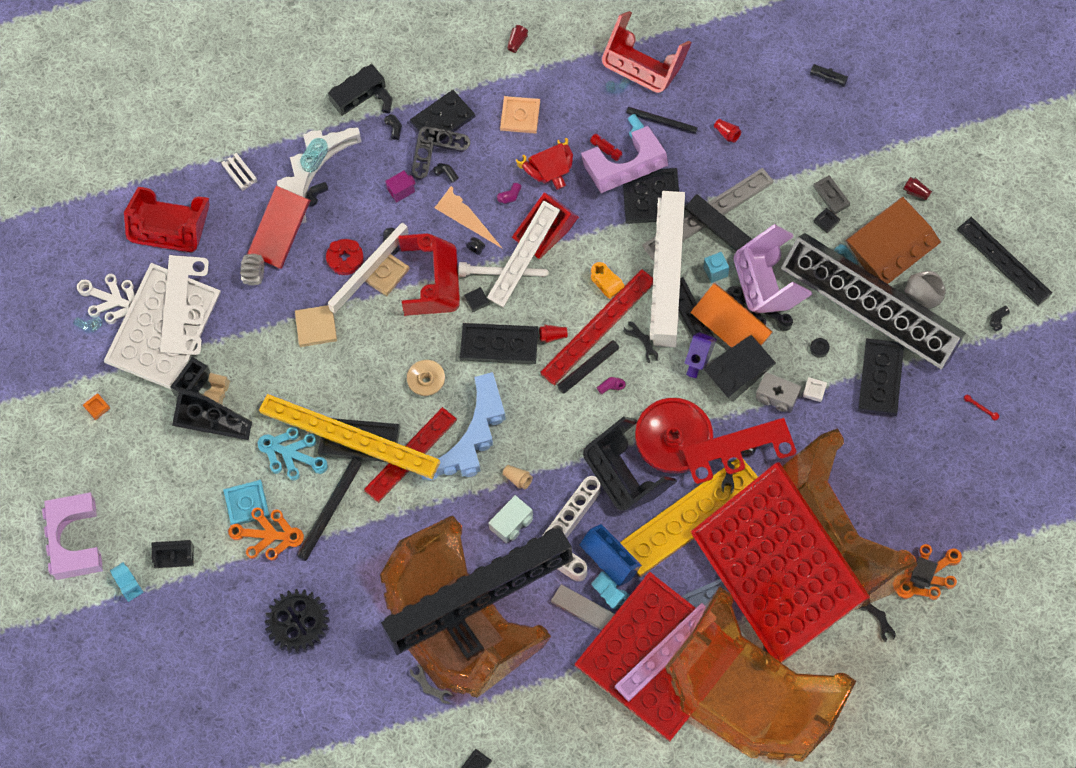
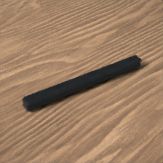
[297,458,362,561]

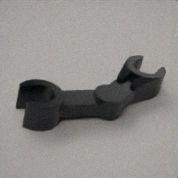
[623,321,658,363]
[718,458,734,494]
[858,599,896,642]

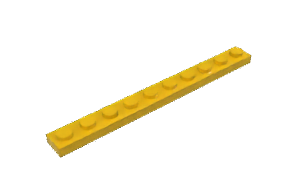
[259,394,441,479]

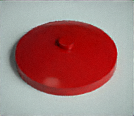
[635,398,713,474]

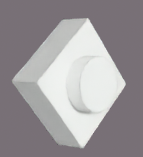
[803,377,827,402]

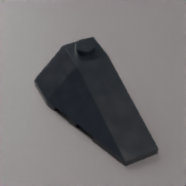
[172,388,252,440]

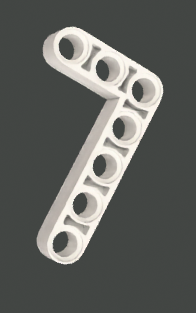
[542,476,600,581]

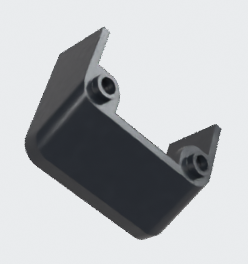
[583,416,677,511]

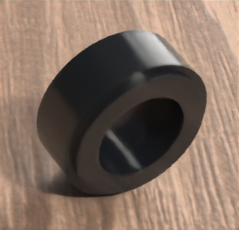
[810,338,830,358]

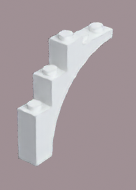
[277,128,361,224]

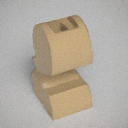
[204,373,230,404]

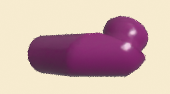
[497,183,522,204]

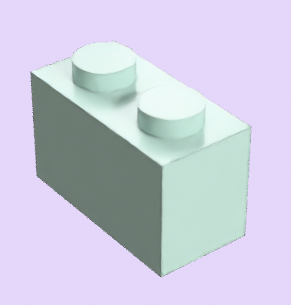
[488,495,533,544]

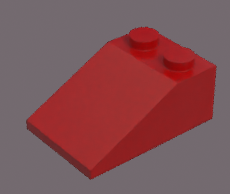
[512,192,579,259]

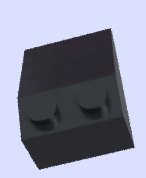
[704,335,776,401]

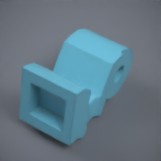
[110,562,144,602]
[591,571,630,609]

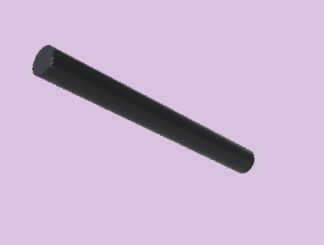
[626,107,698,134]

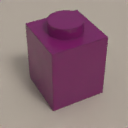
[385,170,416,203]

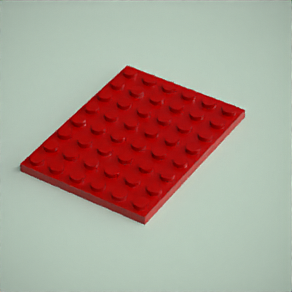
[690,462,870,665]

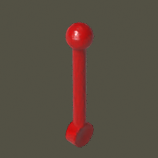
[964,394,999,421]

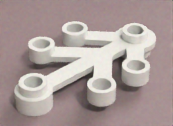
[77,274,135,324]

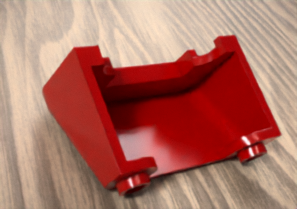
[124,187,210,252]

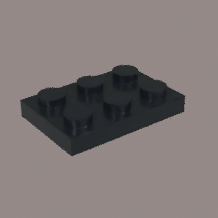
[410,90,475,142]

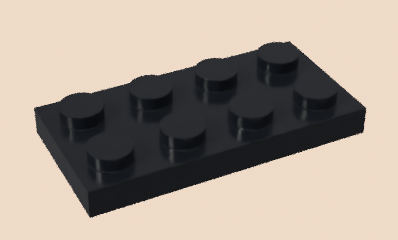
[460,323,539,364]
[858,338,904,416]
[318,418,401,462]

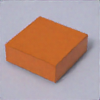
[83,393,111,420]

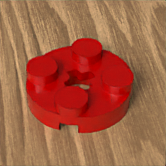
[326,239,364,275]

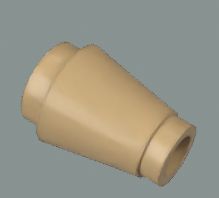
[503,465,533,489]

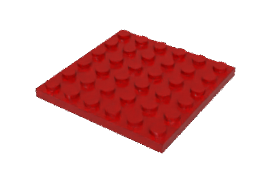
[574,572,745,742]

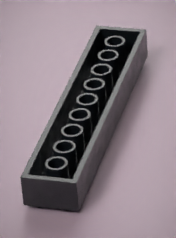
[781,233,966,370]
[381,527,573,655]

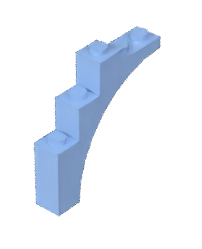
[421,372,506,480]

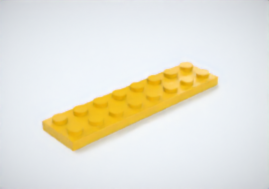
[620,459,758,577]

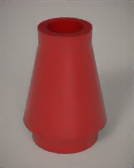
[714,119,741,143]
[539,324,568,343]

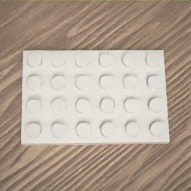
[104,263,221,389]

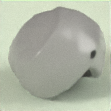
[904,271,946,309]

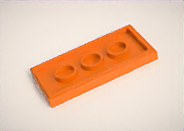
[690,283,773,348]

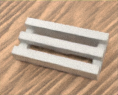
[221,153,257,191]

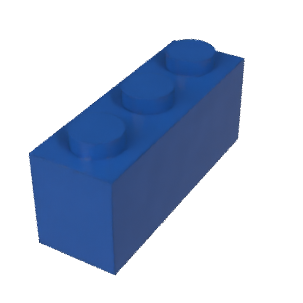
[579,524,642,586]

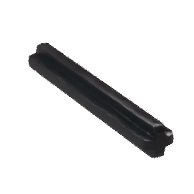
[557,340,619,394]

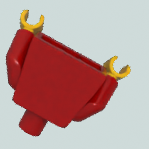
[516,138,573,190]

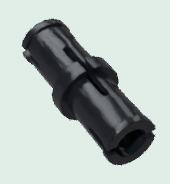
[810,64,848,87]

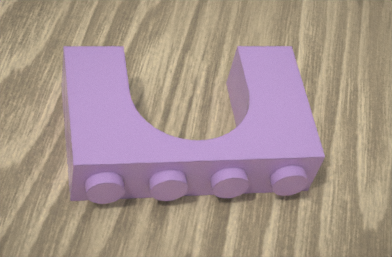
[581,126,668,193]
[42,492,103,580]

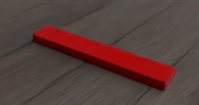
[364,407,457,503]

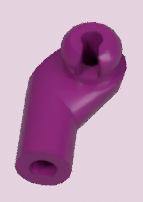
[596,377,626,395]

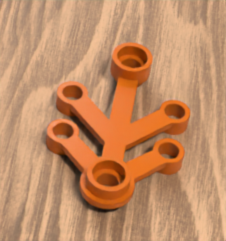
[228,508,304,561]
[896,544,962,600]

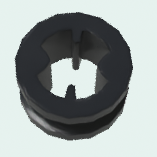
[466,237,485,255]

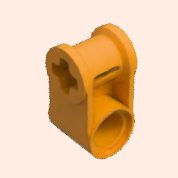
[591,262,625,299]

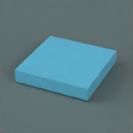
[223,480,270,525]

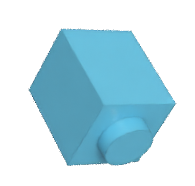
[703,252,729,283]

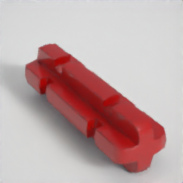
[590,134,622,161]

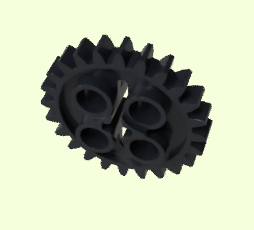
[264,589,330,654]

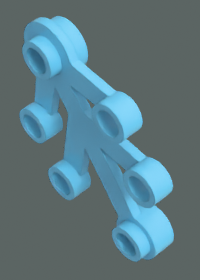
[258,427,328,481]

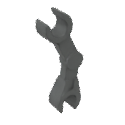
[410,664,454,704]

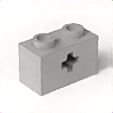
[756,372,802,413]

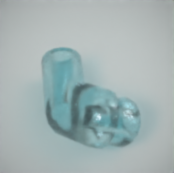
[606,77,632,94]
[73,317,102,333]

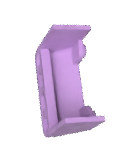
[734,224,812,313]

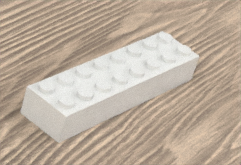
[650,191,685,347]

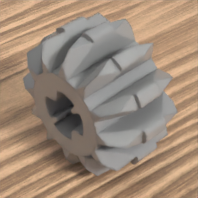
[240,254,265,286]

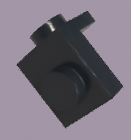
[910,556,938,589]

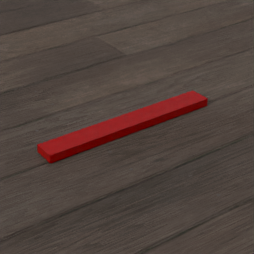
[540,269,653,386]

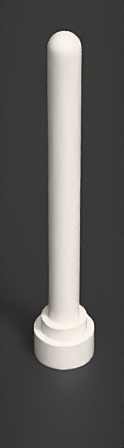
[459,262,549,277]

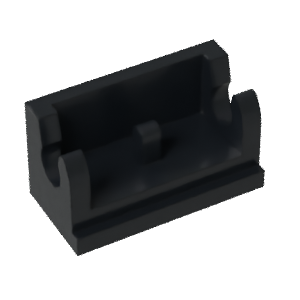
[151,540,194,569]

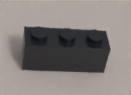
[328,64,386,116]

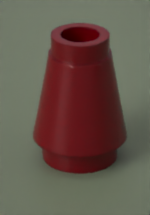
[507,25,528,53]
[903,176,932,201]

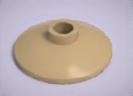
[407,360,445,396]

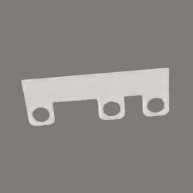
[160,255,208,355]

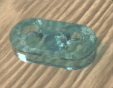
[300,138,328,172]

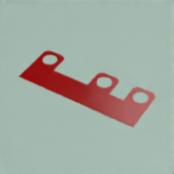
[682,418,796,484]

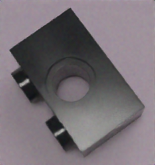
[170,357,211,398]

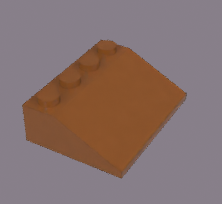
[845,197,941,284]

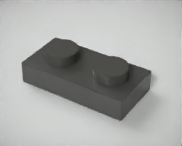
[813,175,850,214]

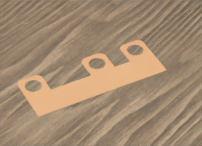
[435,185,505,250]

